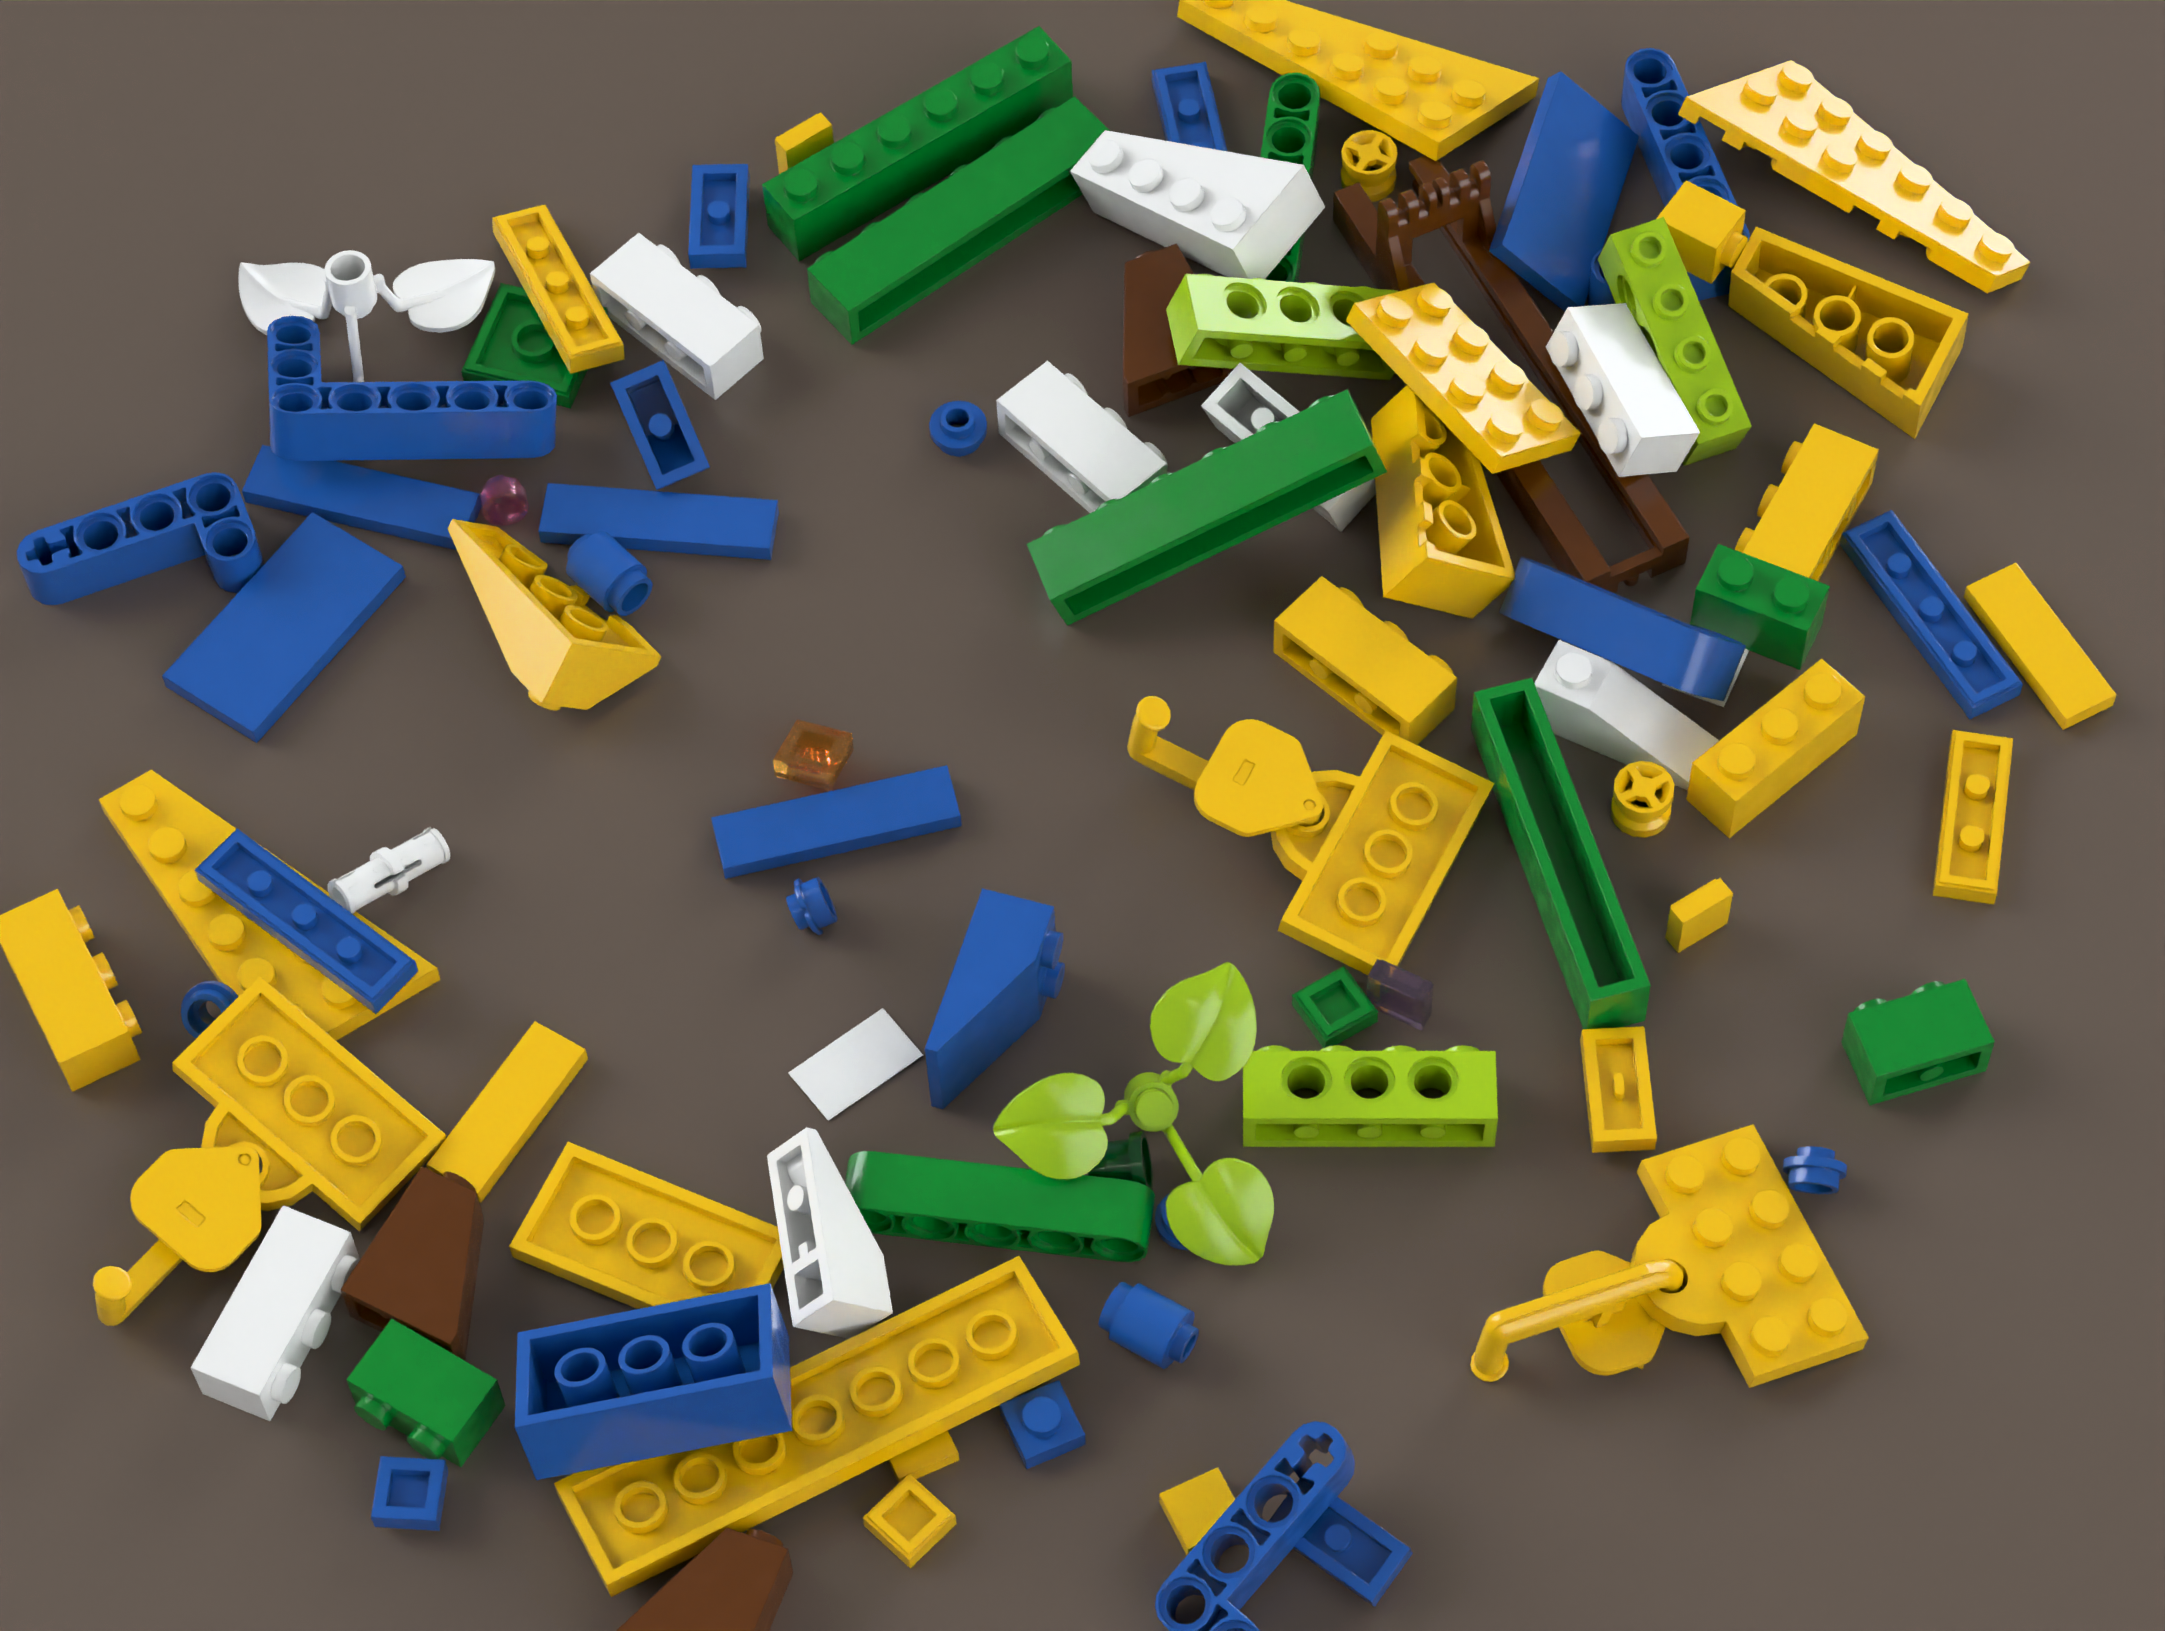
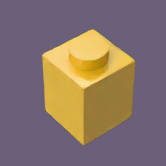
[1656,180,1748,284]

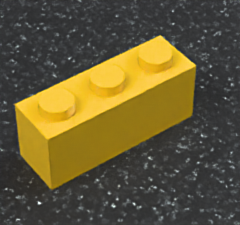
[1735,423,1879,581]
[1273,576,1457,745]
[1686,658,1865,838]
[0,889,142,1092]

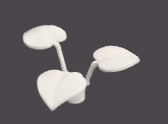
[238,250,495,382]

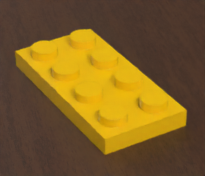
[1345,282,1581,474]
[509,1142,784,1309]

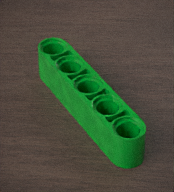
[1260,73,1320,283]
[845,1151,1155,1262]

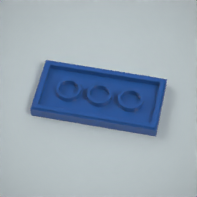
[1489,71,1639,312]
[162,512,406,743]

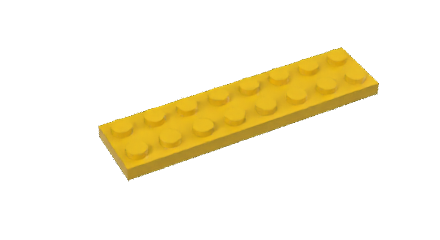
[554,1256,1080,1597]

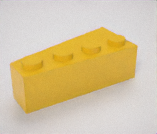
[1728,227,1969,439]
[1371,385,1515,619]

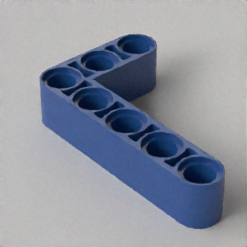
[1587,48,1750,306]
[267,316,557,461]

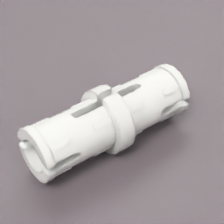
[327,827,450,914]

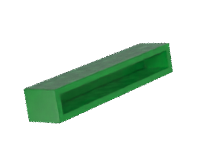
[762,26,1073,262]
[807,96,1110,345]
[1027,389,1387,626]
[1471,678,1651,1029]

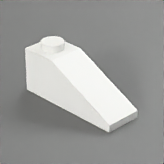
[1534,640,1719,790]
[767,1127,893,1339]

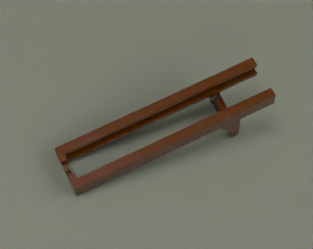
[1333,155,1690,593]

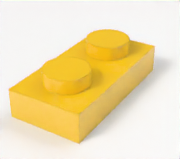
[1580,1026,1657,1153]

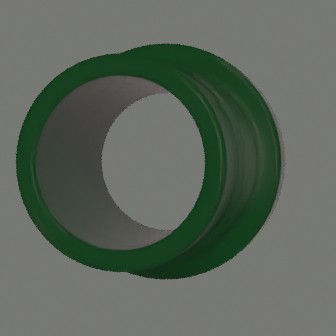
[1088,1131,1153,1190]

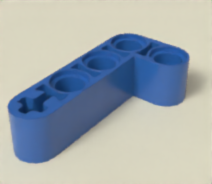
[17,472,265,605]
[1499,557,1746,701]
[1155,1421,1355,1631]

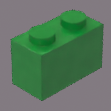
[1690,544,1830,670]
[1841,979,1995,1106]
[346,1319,506,1467]

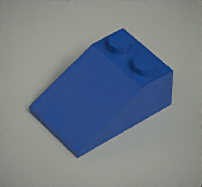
[925,888,1065,1109]

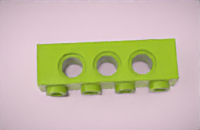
[1597,217,1752,466]
[1166,274,1398,380]
[1243,1045,1498,1147]

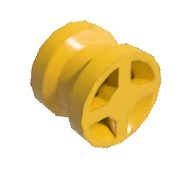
[1340,130,1398,202]
[1611,761,1675,838]

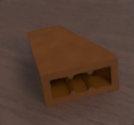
[1123,243,1233,417]
[341,1166,484,1361]
[616,1528,793,1631]

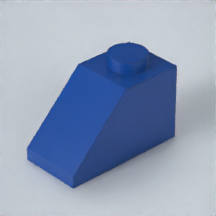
[610,360,710,490]

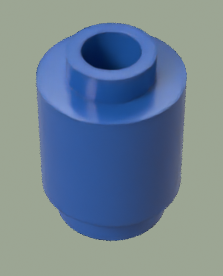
[566,531,653,616]
[1098,1282,1199,1369]

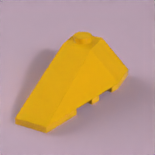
[447,519,662,711]

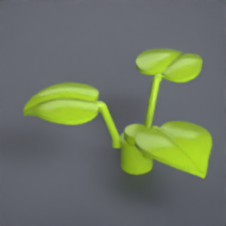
[993,962,1274,1266]

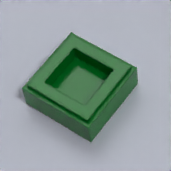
[1292,966,1378,1048]

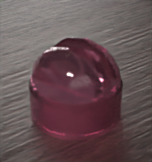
[480,475,529,526]

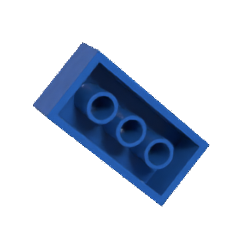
[515,1283,792,1480]

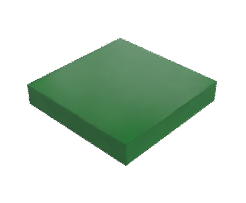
[461,283,609,409]

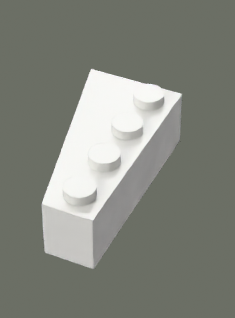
[1070,130,1325,279]

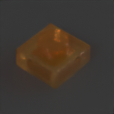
[773,719,854,791]

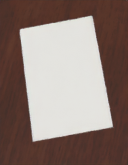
[788,1008,923,1121]

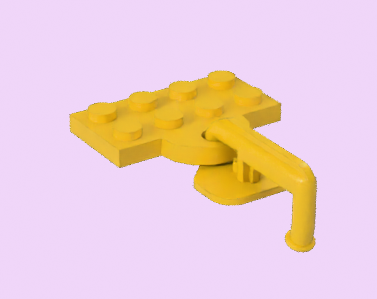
[1127,696,1494,985]
[93,976,446,1326]
[1470,1124,1869,1388]

